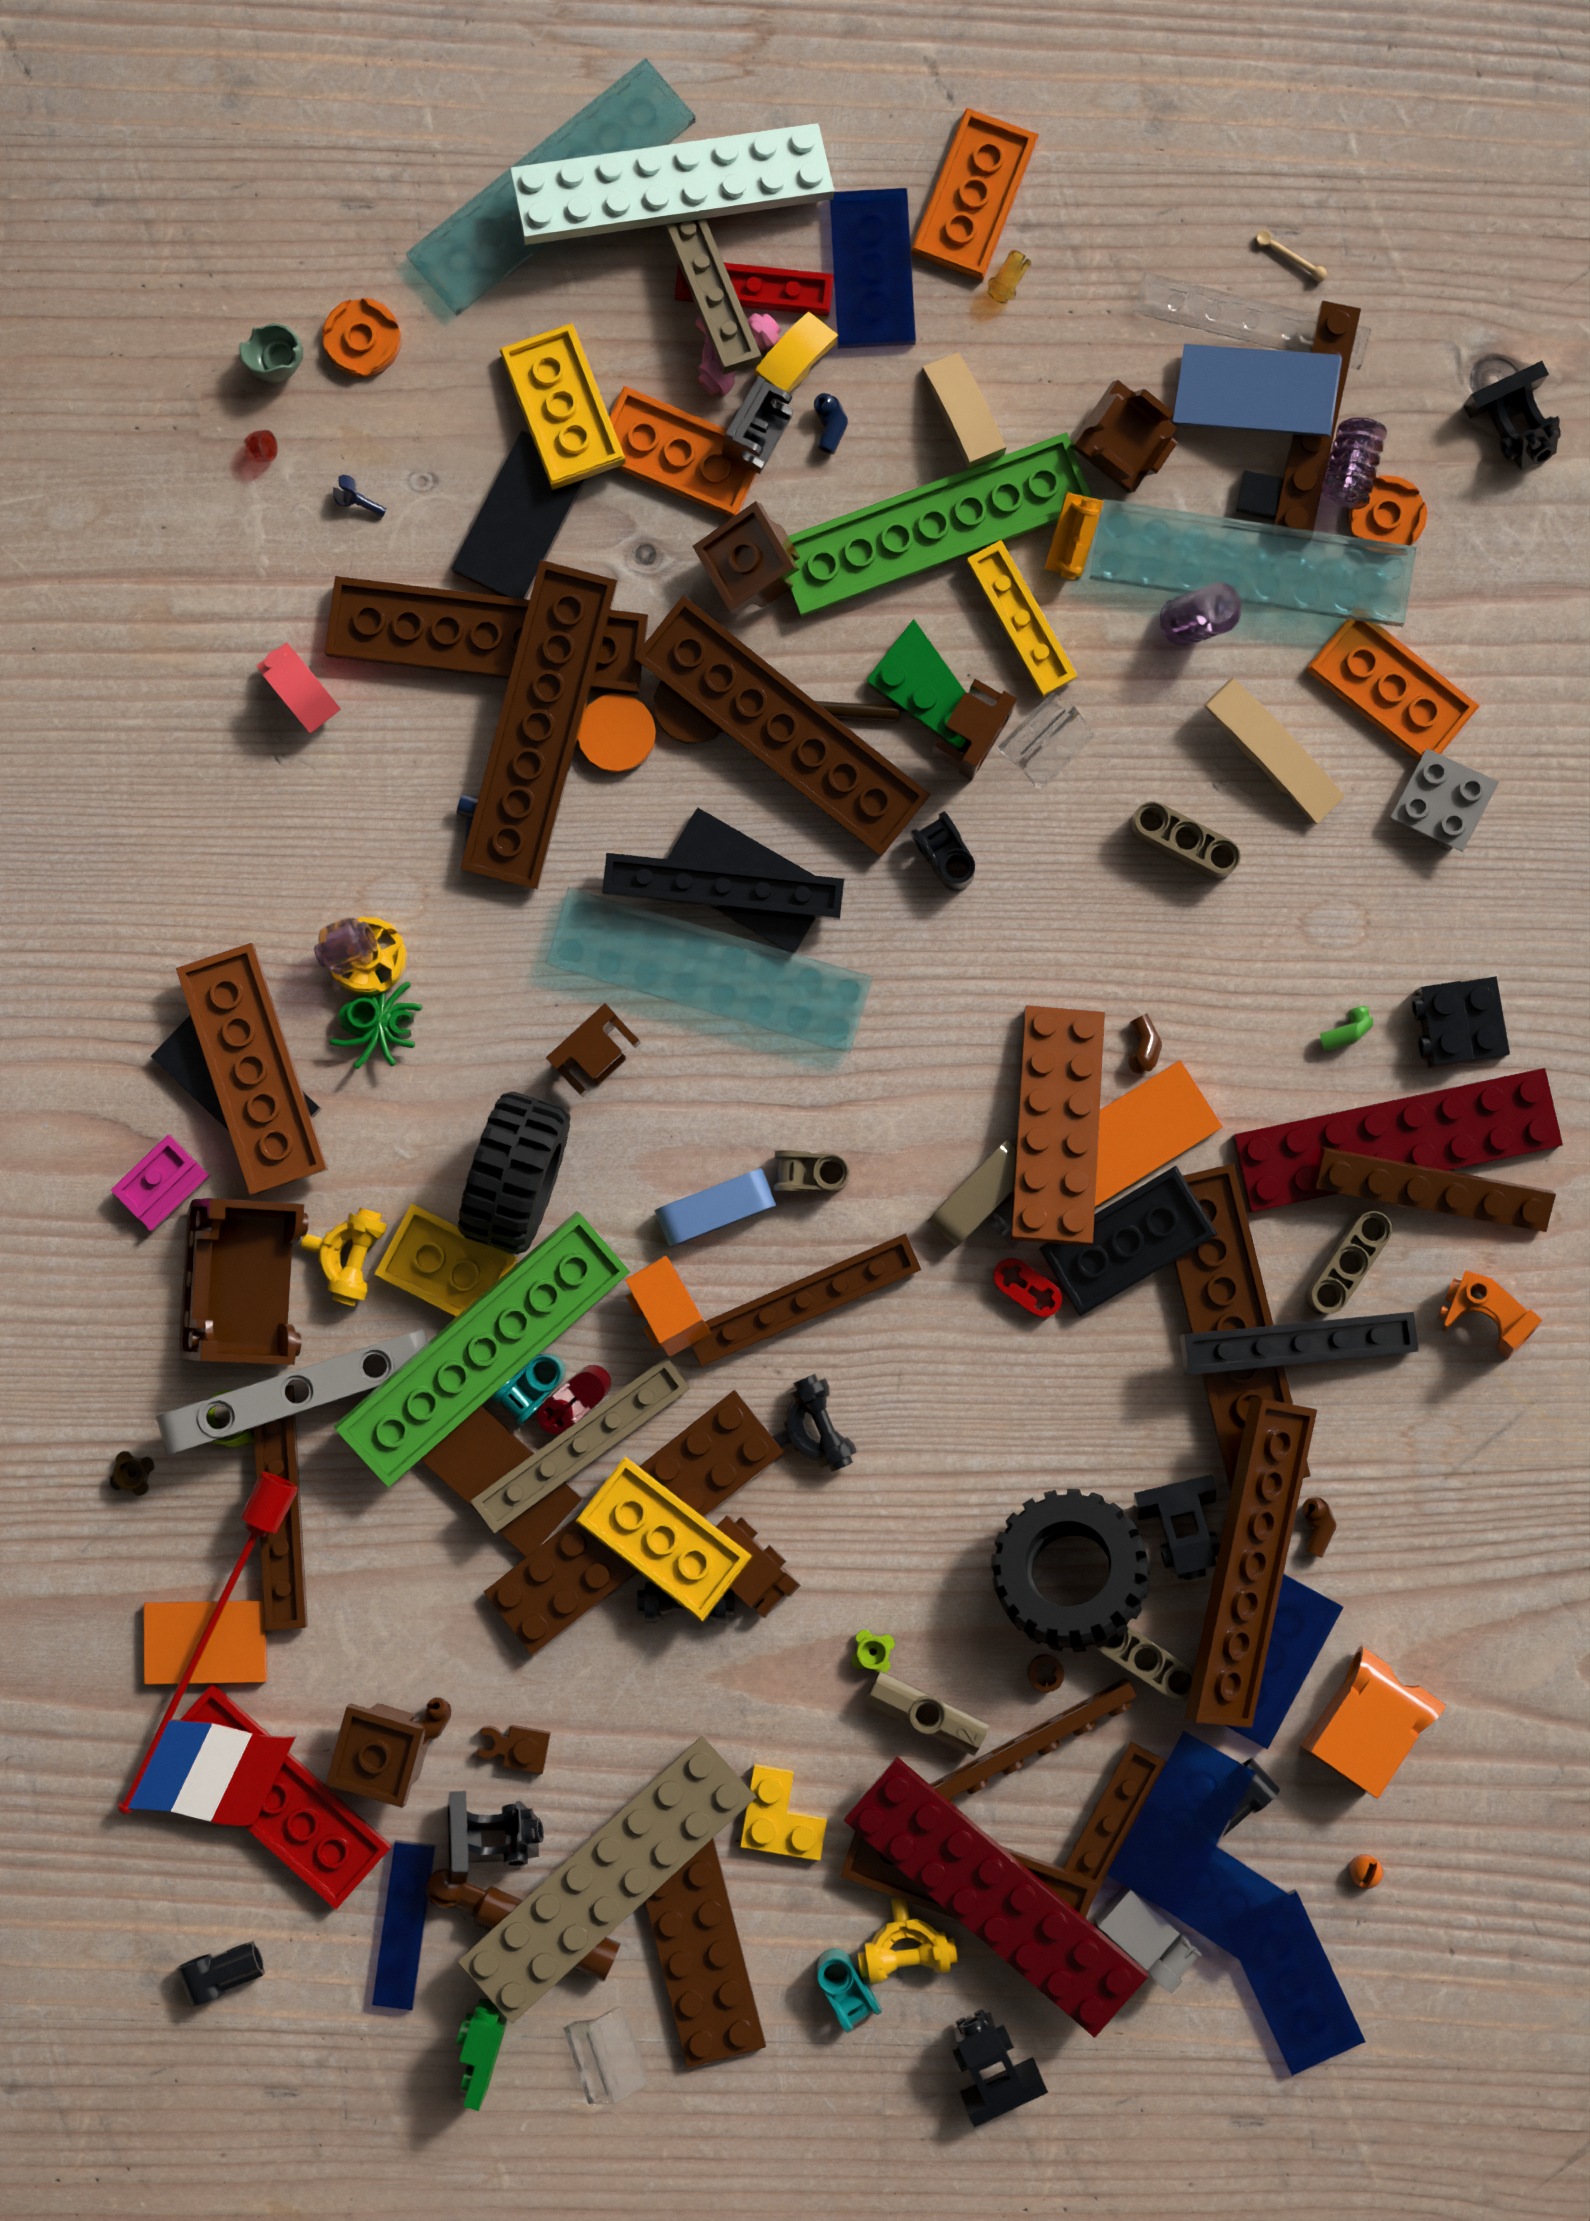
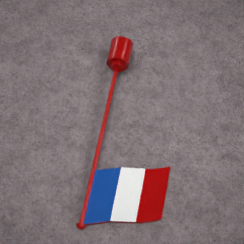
[117,1472,298,1826]

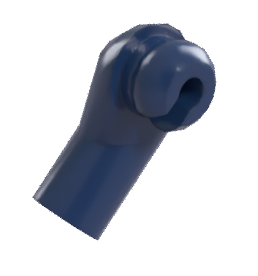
[814,393,848,454]

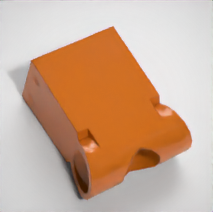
[1300,1646,1446,1799]

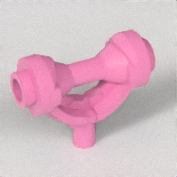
[695,313,781,396]

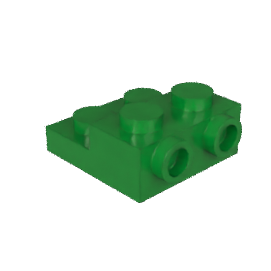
[456,1998,508,2111]

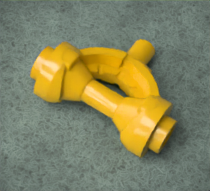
[301,1207,388,1306]
[858,1898,958,1985]

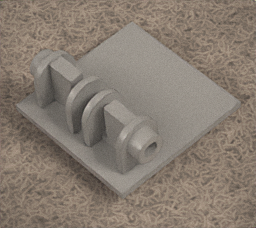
[1390,748,1499,852]

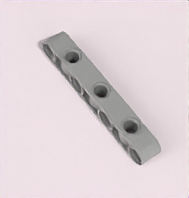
[156,1329,428,1456]

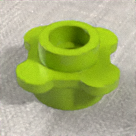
[851,1629,895,1673]

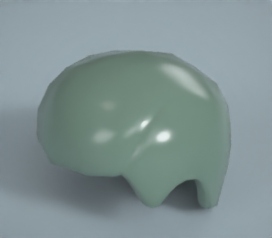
[239,323,303,383]

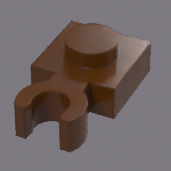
[477,1725,551,1774]

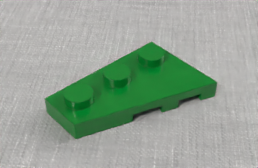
[866,618,969,753]

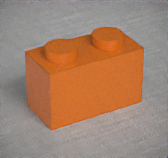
[625,1255,711,1357]

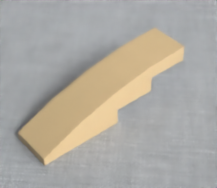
[1203,678,1345,824]

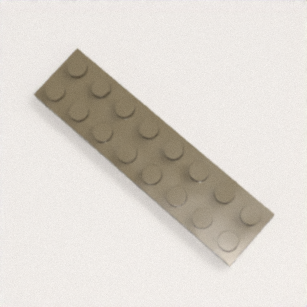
[458,1735,756,2024]

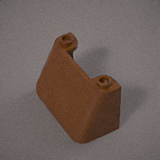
[180,1198,309,1365]

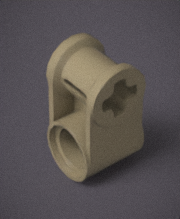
[773,1150,850,1193]

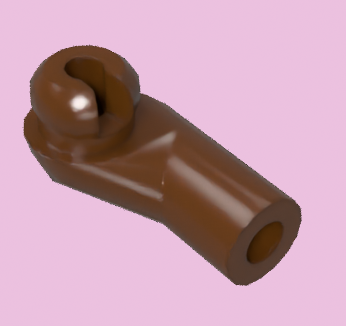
[1128,1013,1162,1074]
[1302,1497,1337,1558]
[414,1697,451,1740]

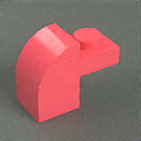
[256,642,341,734]

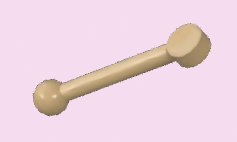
[1256,230,1327,282]

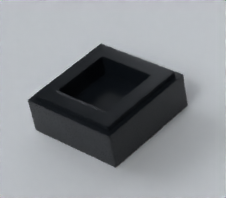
[1235,470,1283,519]

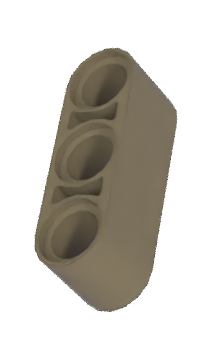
[1130,801,1241,879]
[927,1138,1016,1248]
[1305,1211,1392,1314]
[1094,1625,1194,1701]

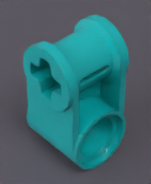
[491,1353,566,1427]
[816,1948,883,2033]

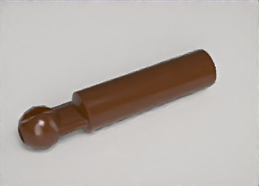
[425,1868,621,1982]

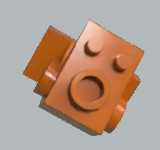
[1438,1270,1542,1359]

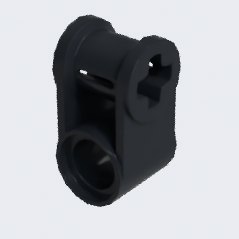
[910,811,975,891]

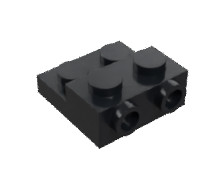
[1412,976,1510,1068]

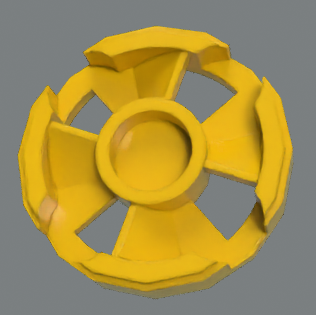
[327,917,407,996]

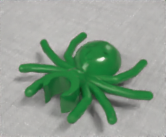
[329,970,422,1069]

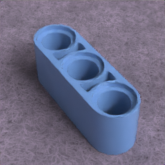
[654,1168,777,1248]

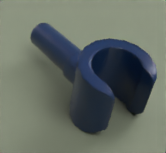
[333,475,387,517]
[456,794,478,851]

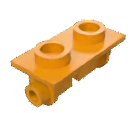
[1044,492,1104,580]

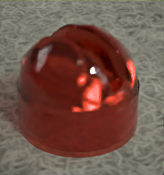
[244,430,278,463]

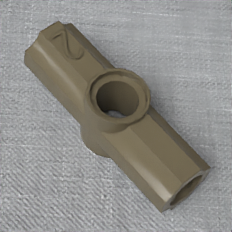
[865,1670,990,1757]

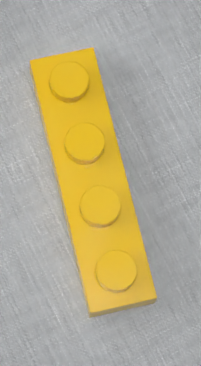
[966,540,1078,698]

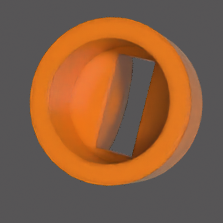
[1349,1854,1383,1889]

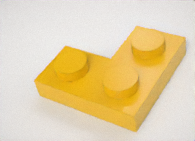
[740,1764,827,1861]

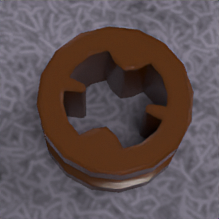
[1027,1654,1065,1693]

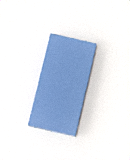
[1173,344,1342,437]

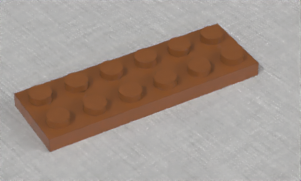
[176,943,328,1196]
[1010,1005,1105,1247]

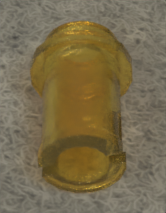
[987,250,1031,304]

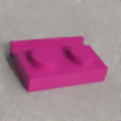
[111,1134,211,1232]

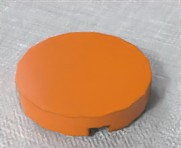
[322,298,401,378]
[1347,475,1428,555]
[578,693,656,773]

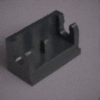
[721,376,794,474]

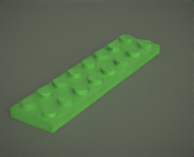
[788,432,1093,618]
[333,1211,630,1488]

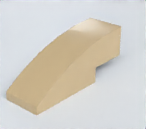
[922,352,1006,469]

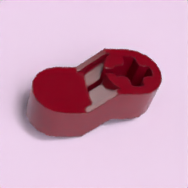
[537,1365,612,1434]

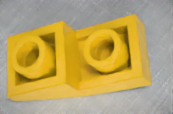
[754,311,838,393]

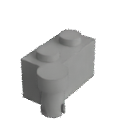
[1095,1883,1202,1994]

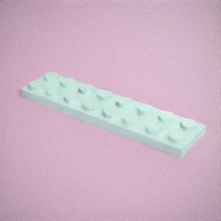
[511,123,834,245]

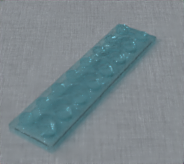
[406,58,696,316]
[1089,499,1417,627]
[546,887,873,1054]

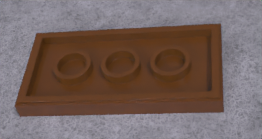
[421,1405,583,1557]

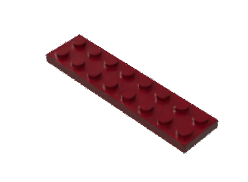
[1233,1068,1563,1213]
[843,1756,1148,2038]

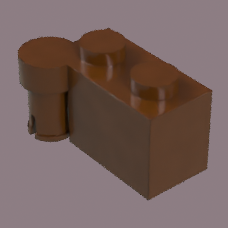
[716,1515,801,1618]

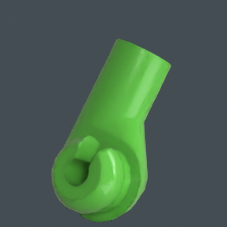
[1320,1005,1373,1052]

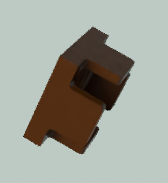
[1069,380,1178,493]
[692,501,800,614]
[933,679,1018,781]
[546,1003,641,1097]
[326,1703,429,1808]

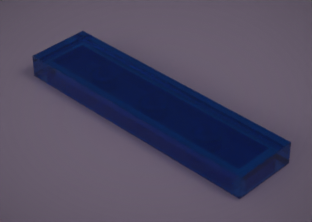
[372,1840,436,2010]

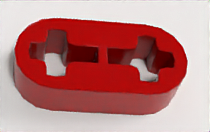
[993,1258,1062,1317]

